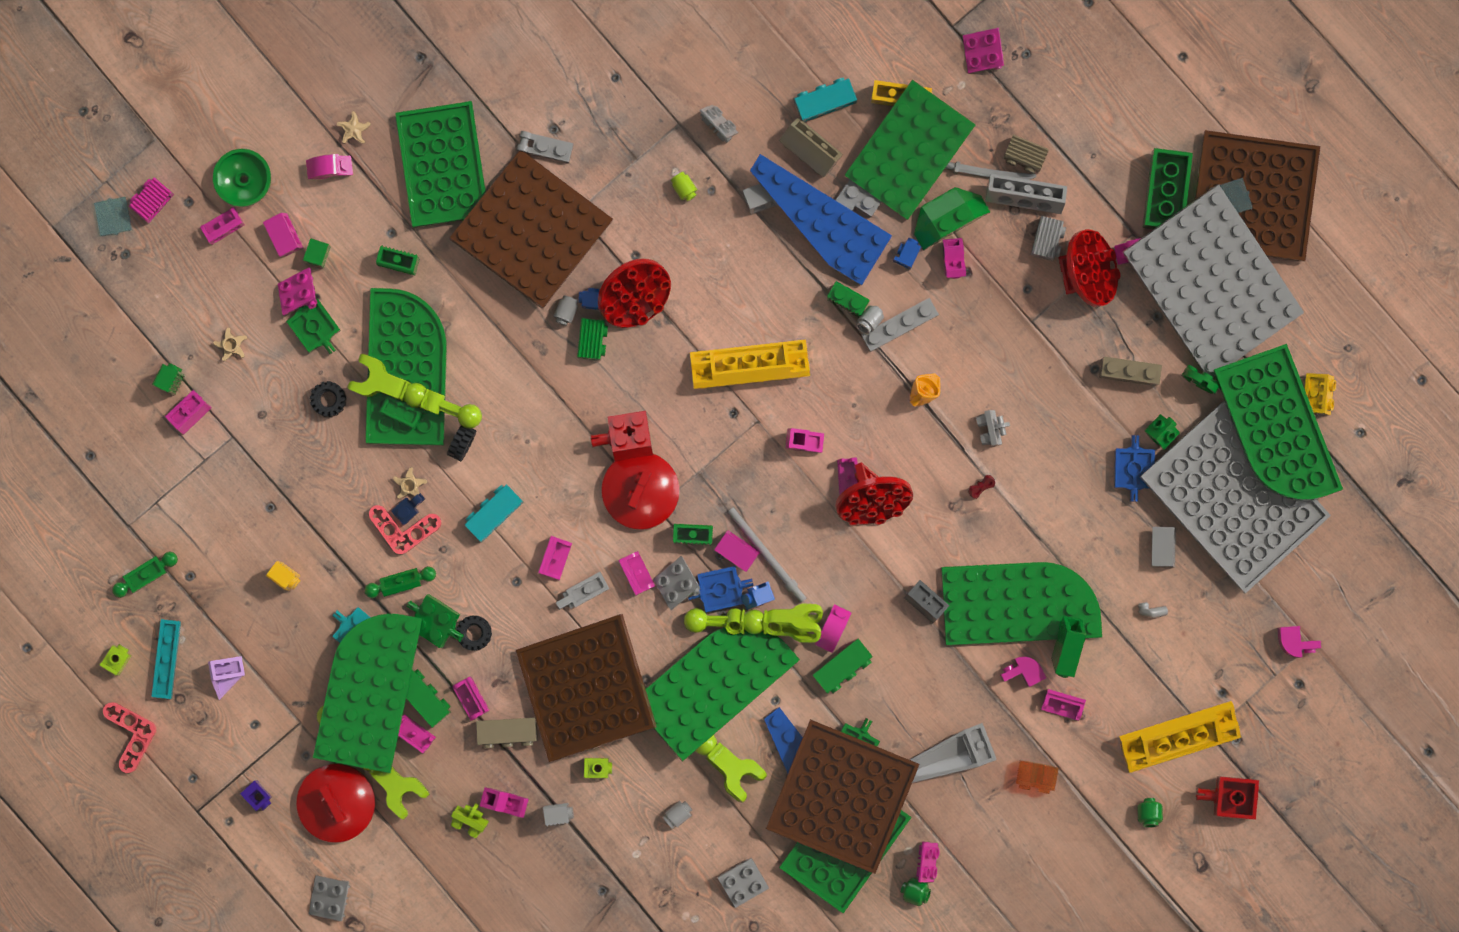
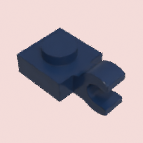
[391,493,425,526]

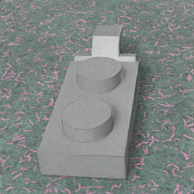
[556,572,609,610]

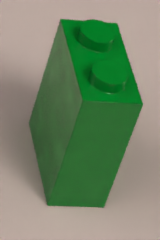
[1051,616,1086,678]

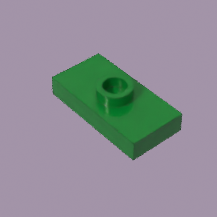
[379,395,423,429]

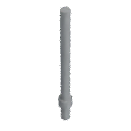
[728,507,807,603]

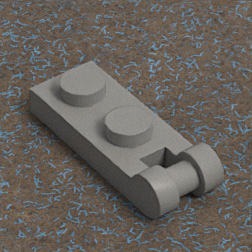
[516,131,574,163]

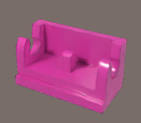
[200,206,245,245]
[263,213,303,257]
[165,390,212,435]
[837,457,858,495]
[714,530,760,572]
[538,536,572,580]
[618,551,655,596]
[452,676,490,721]
[1041,689,1086,721]
[399,714,436,753]

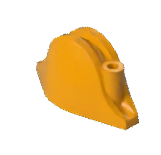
[909,374,940,407]

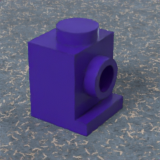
[240,780,272,811]

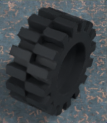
[310,381,347,417]
[447,426,477,462]
[456,615,492,651]

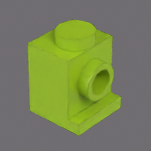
[100,644,132,676]
[584,758,612,778]

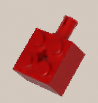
[590,410,653,461]
[1196,776,1259,820]

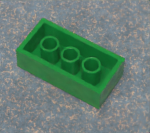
[1142,148,1193,229]

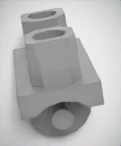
[976,410,1010,446]

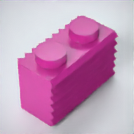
[129,177,174,223]

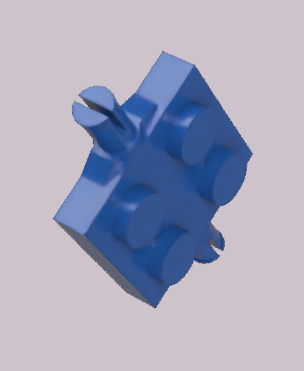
[1114,435,1155,502]
[688,566,754,612]

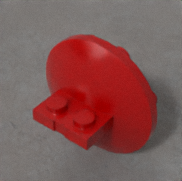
[1058,229,1121,307]
[598,259,671,328]
[602,454,680,530]
[835,462,913,525]
[296,764,375,843]

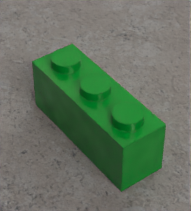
[812,638,873,694]
[406,668,451,728]

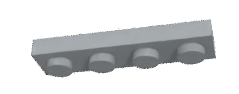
[861,298,939,352]

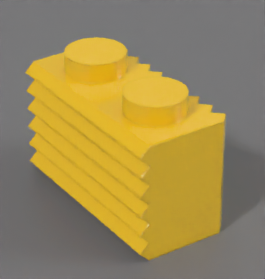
[266,561,301,591]

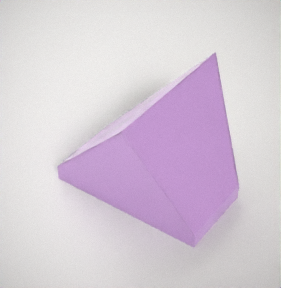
[208,656,245,700]

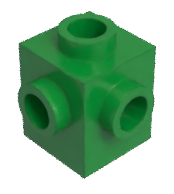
[1144,414,1180,450]

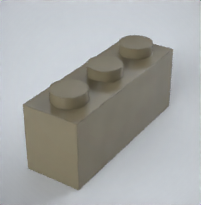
[779,118,843,177]
[1099,357,1162,386]
[476,717,537,748]

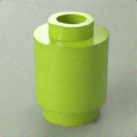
[671,172,698,202]

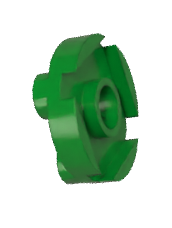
[1181,365,1219,394]

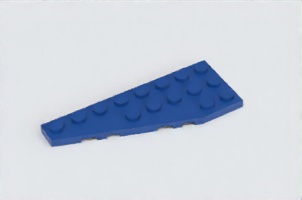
[750,154,892,285]

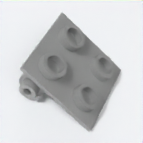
[699,105,739,143]
[653,556,700,610]
[717,858,769,908]
[309,875,350,921]

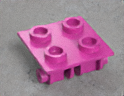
[963,28,1004,74]
[278,267,317,315]
[916,841,940,882]

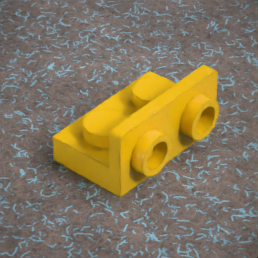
[1305,373,1336,415]

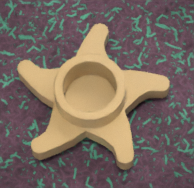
[337,111,371,144]
[213,328,247,361]
[393,467,427,499]

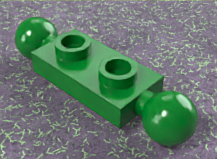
[112,551,178,598]
[364,566,436,598]

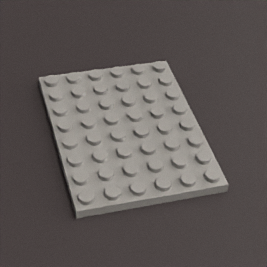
[1122,185,1304,377]
[1140,401,1331,594]

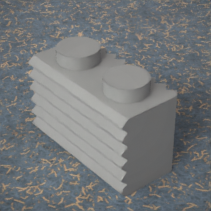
[1031,216,1066,261]
[543,803,574,827]

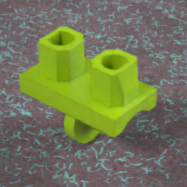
[451,803,489,838]

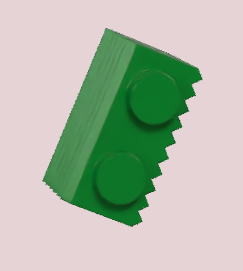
[376,245,420,276]
[827,281,870,318]
[577,318,608,361]
[152,363,185,395]
[673,524,713,546]

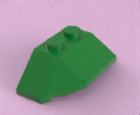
[914,187,990,251]

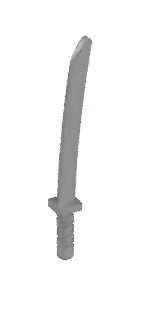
[946,161,1036,180]

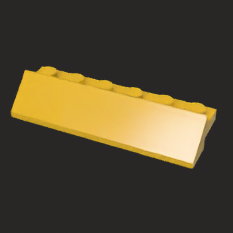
[690,339,810,389]
[1119,701,1241,773]

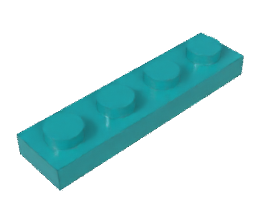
[151,619,181,699]

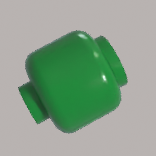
[1137,798,1163,828]
[900,878,931,906]

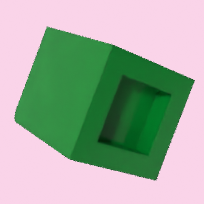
[303,238,331,268]

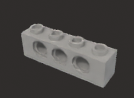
[985,174,1067,214]

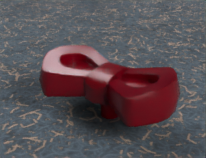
[968,475,996,499]

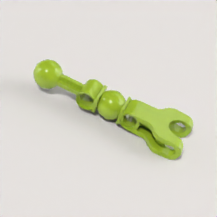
[347,354,482,429]
[683,603,823,643]
[316,705,430,820]
[696,735,767,803]

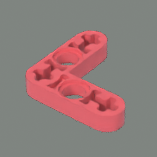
[369,505,442,554]
[103,702,156,773]

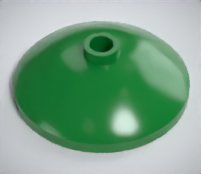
[213,149,271,207]

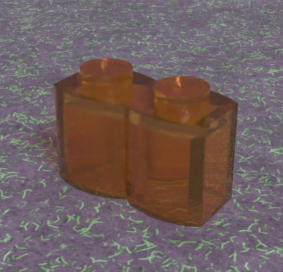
[1015,760,1059,794]

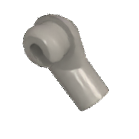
[1138,602,1168,618]

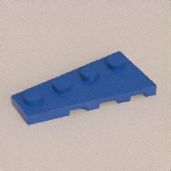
[764,707,803,773]

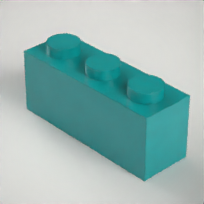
[794,77,857,122]
[465,484,524,542]

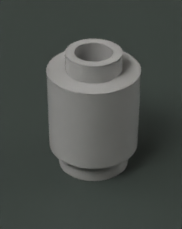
[553,295,578,326]
[856,306,884,334]
[663,800,692,829]

